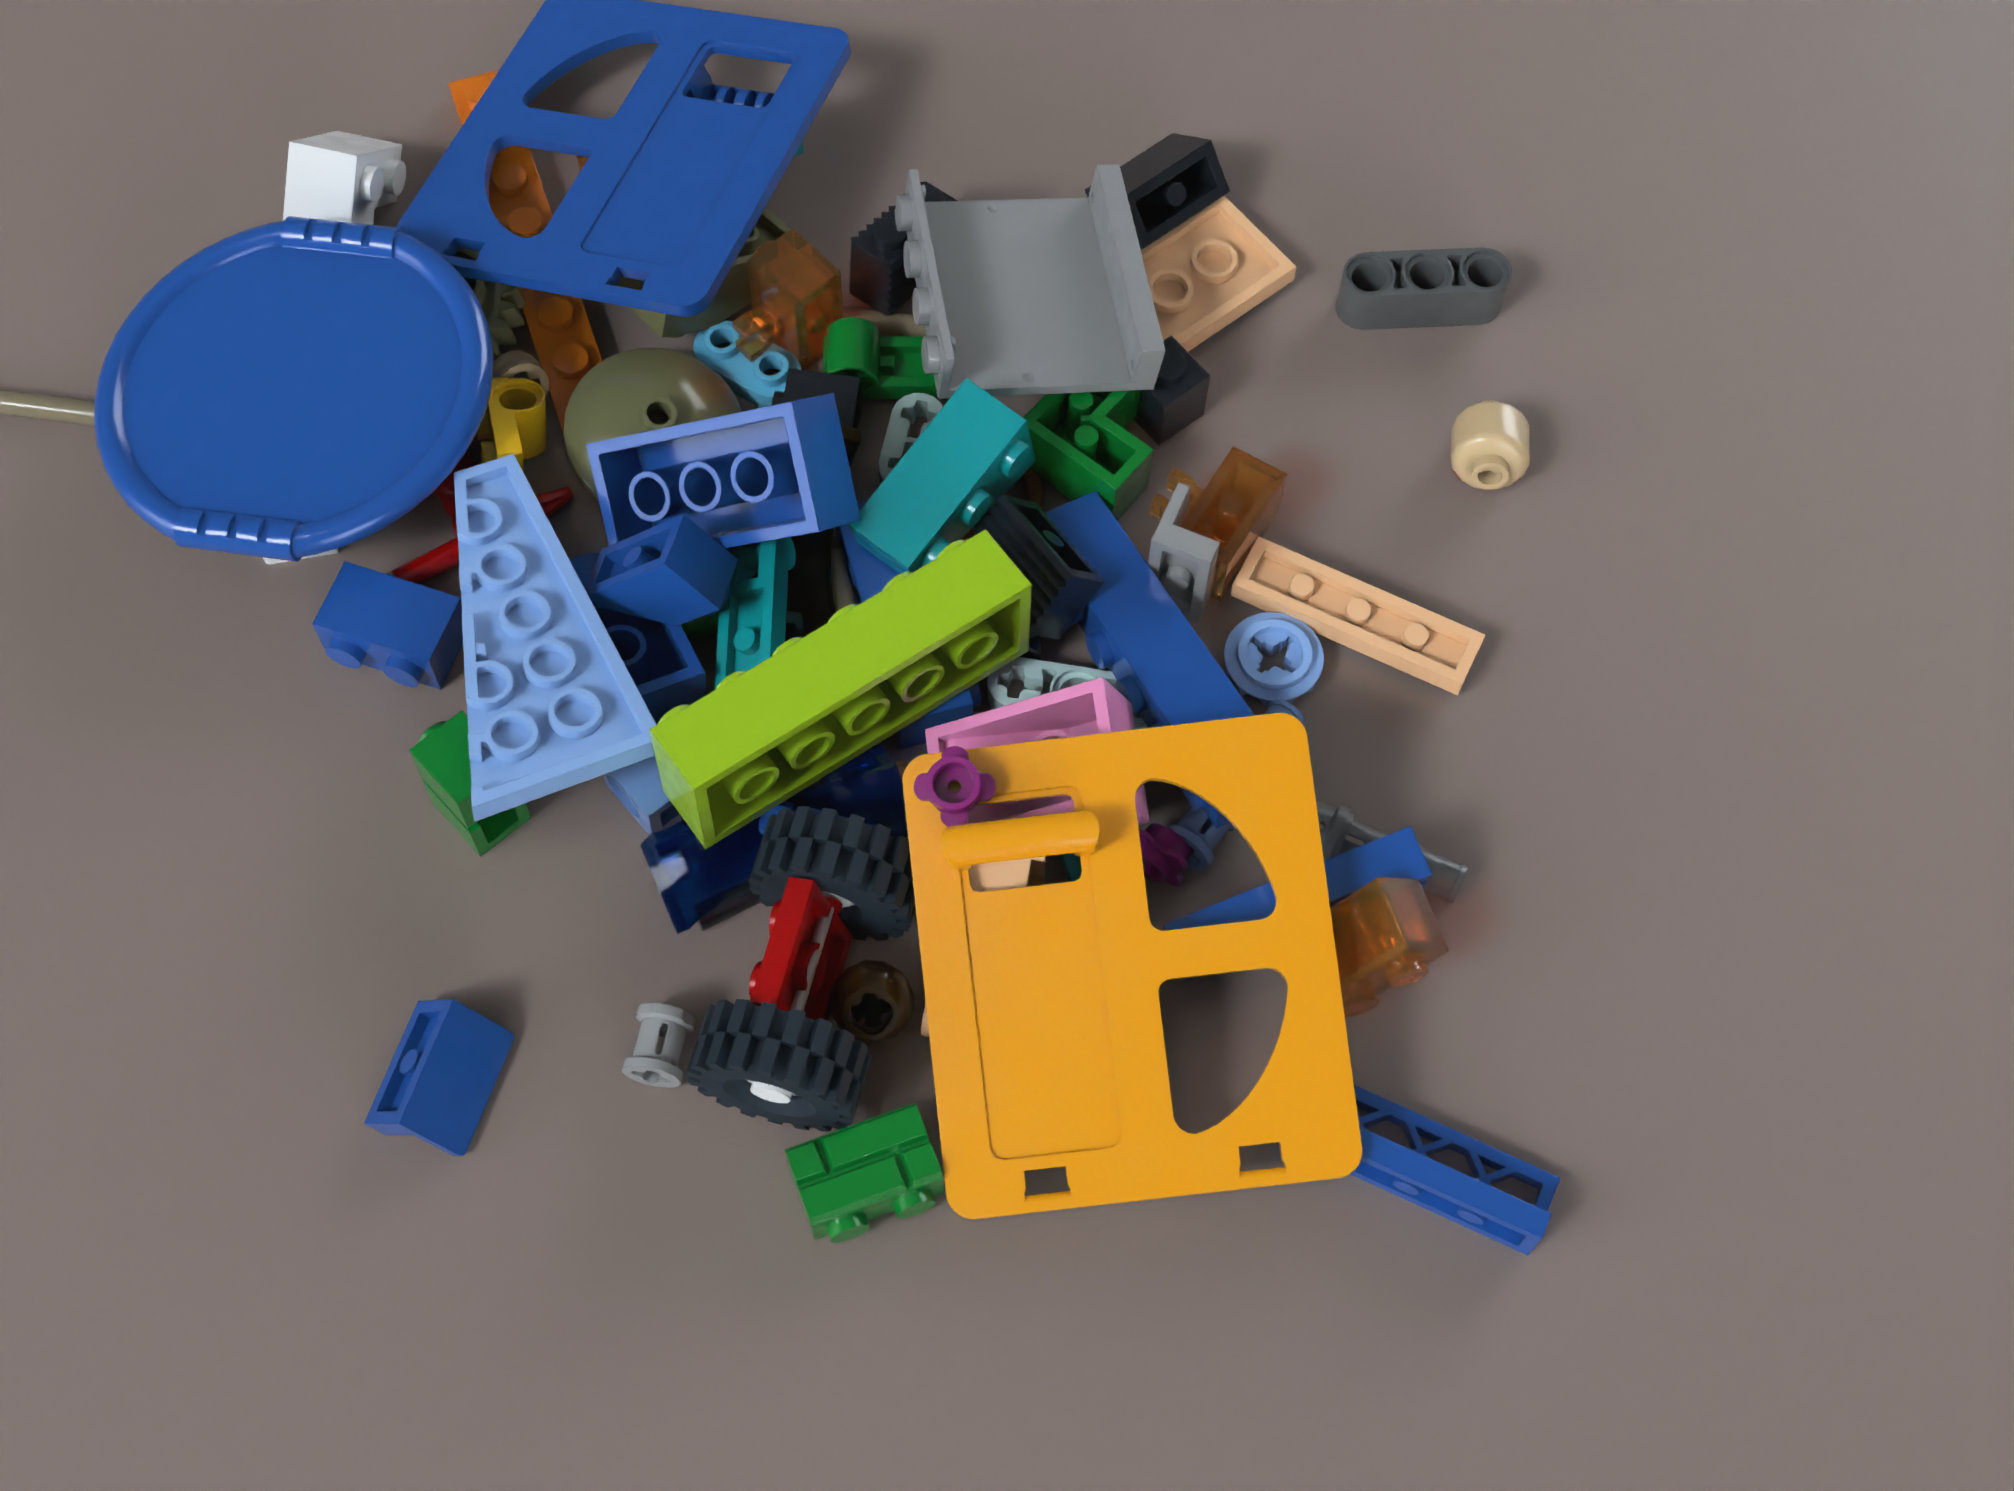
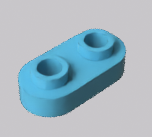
[693,320,801,408]

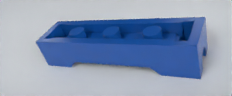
[1163,826,1432,983]

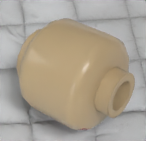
[1451,401,1530,490]

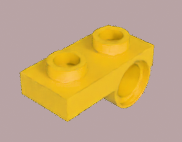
[476,377,547,473]

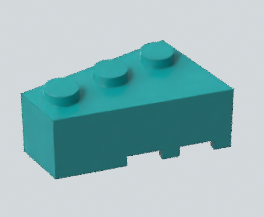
[848,378,1036,574]

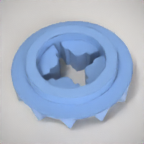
[1223,612,1324,707]

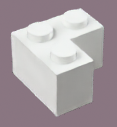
[283,131,406,225]

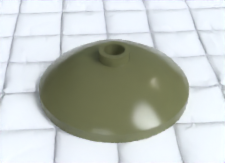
[563,348,742,501]

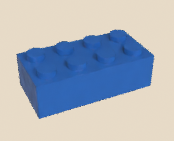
[586,393,861,548]

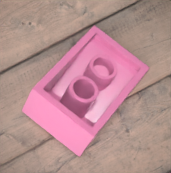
[925,677,1150,825]

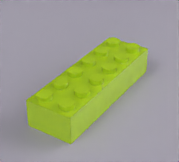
[649,529,1032,849]

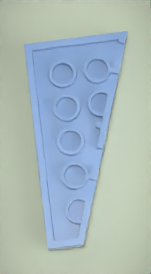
[454,454,656,822]

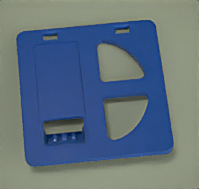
[396,0,851,317]

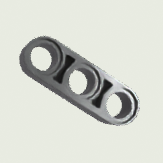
[1335,248,1512,330]

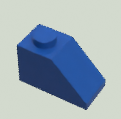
[585,514,738,626]

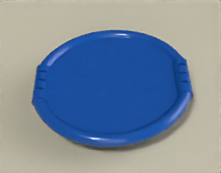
[94,216,493,562]

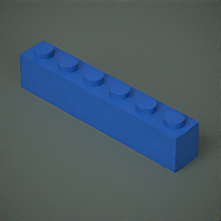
[1046,491,1255,829]

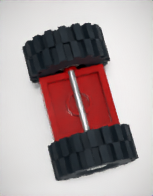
[686,806,916,1132]

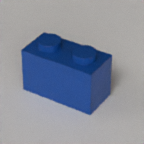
[312,561,463,690]

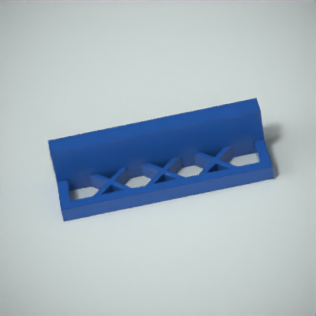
[1350,1085,1560,1256]

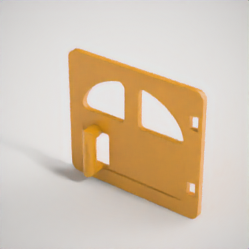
[902,713,1362,1219]

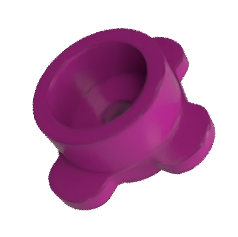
[914,746,996,827]
[1139,823,1191,886]

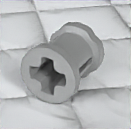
[622,1003,697,1088]

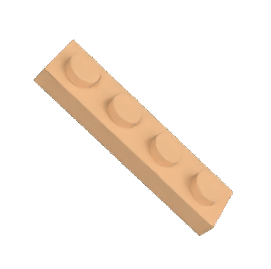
[1230,536,1485,696]

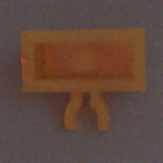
[733,228,844,370]
[1150,446,1287,602]
[1330,877,1449,1017]

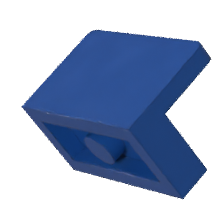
[364,999,514,1156]

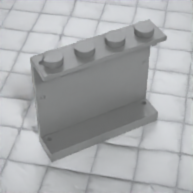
[895,164,1166,399]

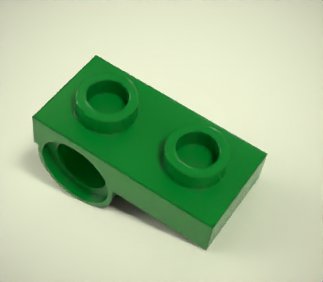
[823,317,942,400]

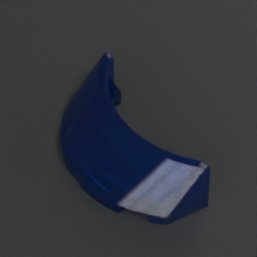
[640,745,908,934]

